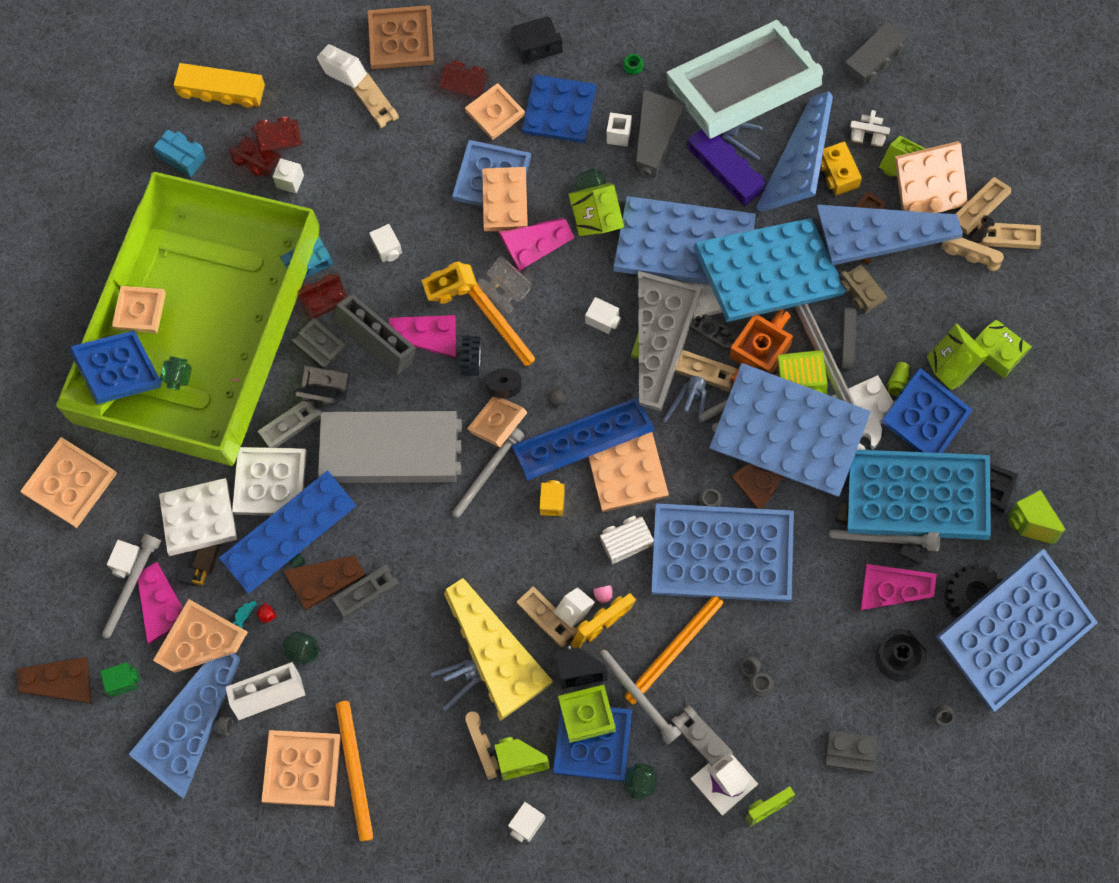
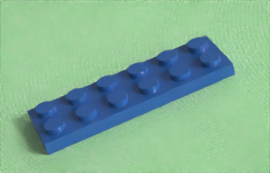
[512,397,654,480]
[219,470,357,594]

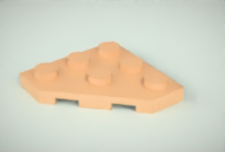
[153,599,248,673]

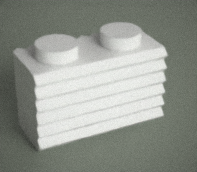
[317,45,367,88]
[600,516,654,564]

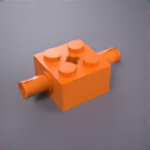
[729,309,793,383]

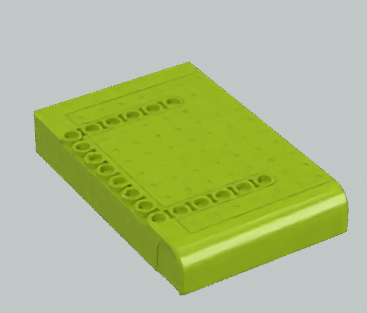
[56,172,319,466]

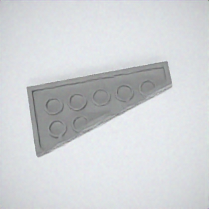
[638,271,702,411]

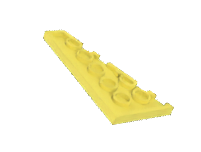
[444,578,553,721]

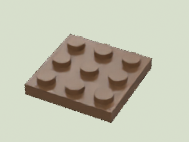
[368,5,434,69]

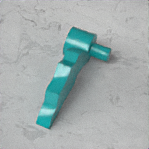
[233,601,257,629]

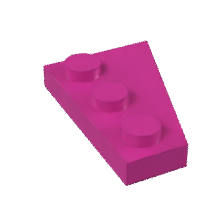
[498,218,575,271]
[389,315,456,359]
[138,562,183,644]
[860,564,937,611]

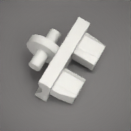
[850,110,890,147]

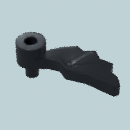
[969,215,995,243]

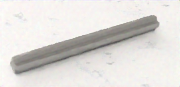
[795,304,854,405]

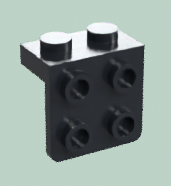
[511,16,563,64]
[293,365,350,406]

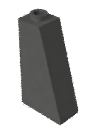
[636,90,685,177]

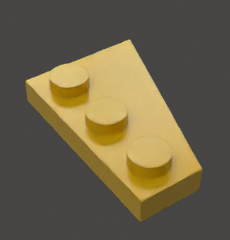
[570,593,636,648]

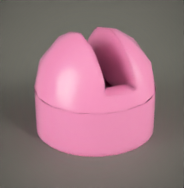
[593,585,613,603]

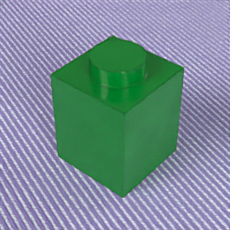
[100,662,140,697]

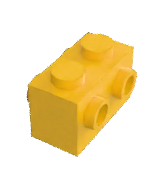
[820,141,862,196]
[421,262,477,304]

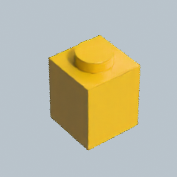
[540,480,565,516]

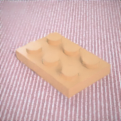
[482,167,528,231]

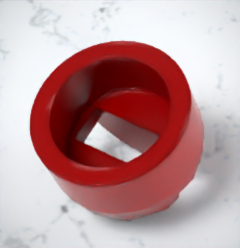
[257,602,277,623]

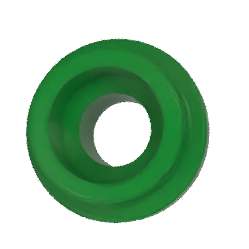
[623,54,644,75]

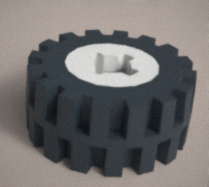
[461,336,481,376]

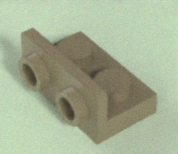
[840,264,888,314]

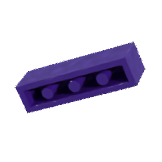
[687,129,765,207]

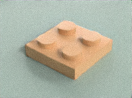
[465,83,525,140]
[112,286,166,333]
[467,397,527,447]

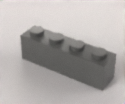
[334,294,416,375]

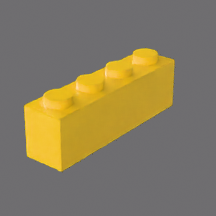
[174,63,265,108]

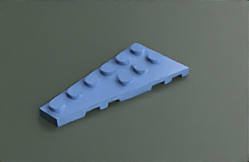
[756,91,833,212]
[817,205,963,266]
[129,653,240,799]

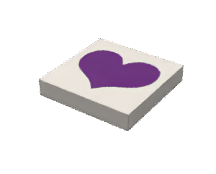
[690,755,758,816]

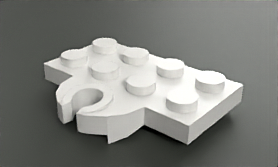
[832,375,893,450]

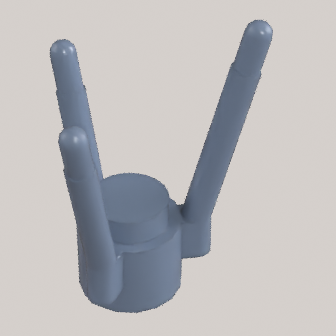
[722,122,763,161]
[663,376,708,423]
[430,659,481,711]

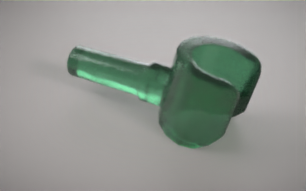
[289,553,305,568]

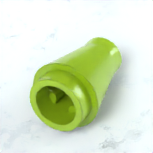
[887,362,909,397]

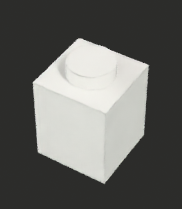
[607,113,631,147]
[273,158,304,194]
[370,224,402,262]
[585,297,621,334]
[107,540,141,579]
[554,587,595,627]
[708,755,750,797]
[508,802,545,843]

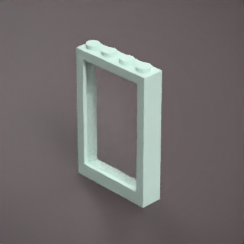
[666,20,823,139]

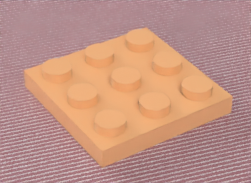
[895,141,968,213]
[588,432,669,512]
[20,437,117,528]
[261,730,341,807]

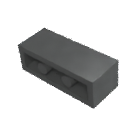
[843,21,907,87]

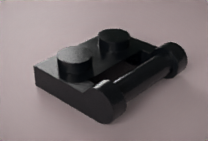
[990,464,1018,513]

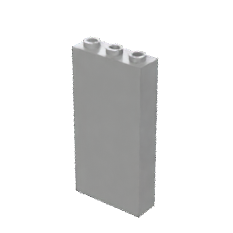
[318,411,462,483]

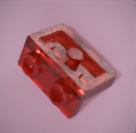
[439,60,489,98]
[251,117,302,152]
[229,136,281,178]
[298,273,349,320]

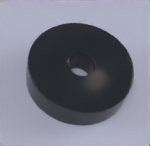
[486,368,522,399]

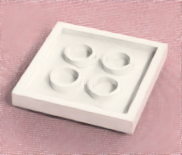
[232,447,307,516]
[159,478,237,556]

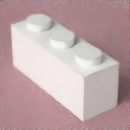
[225,662,305,720]

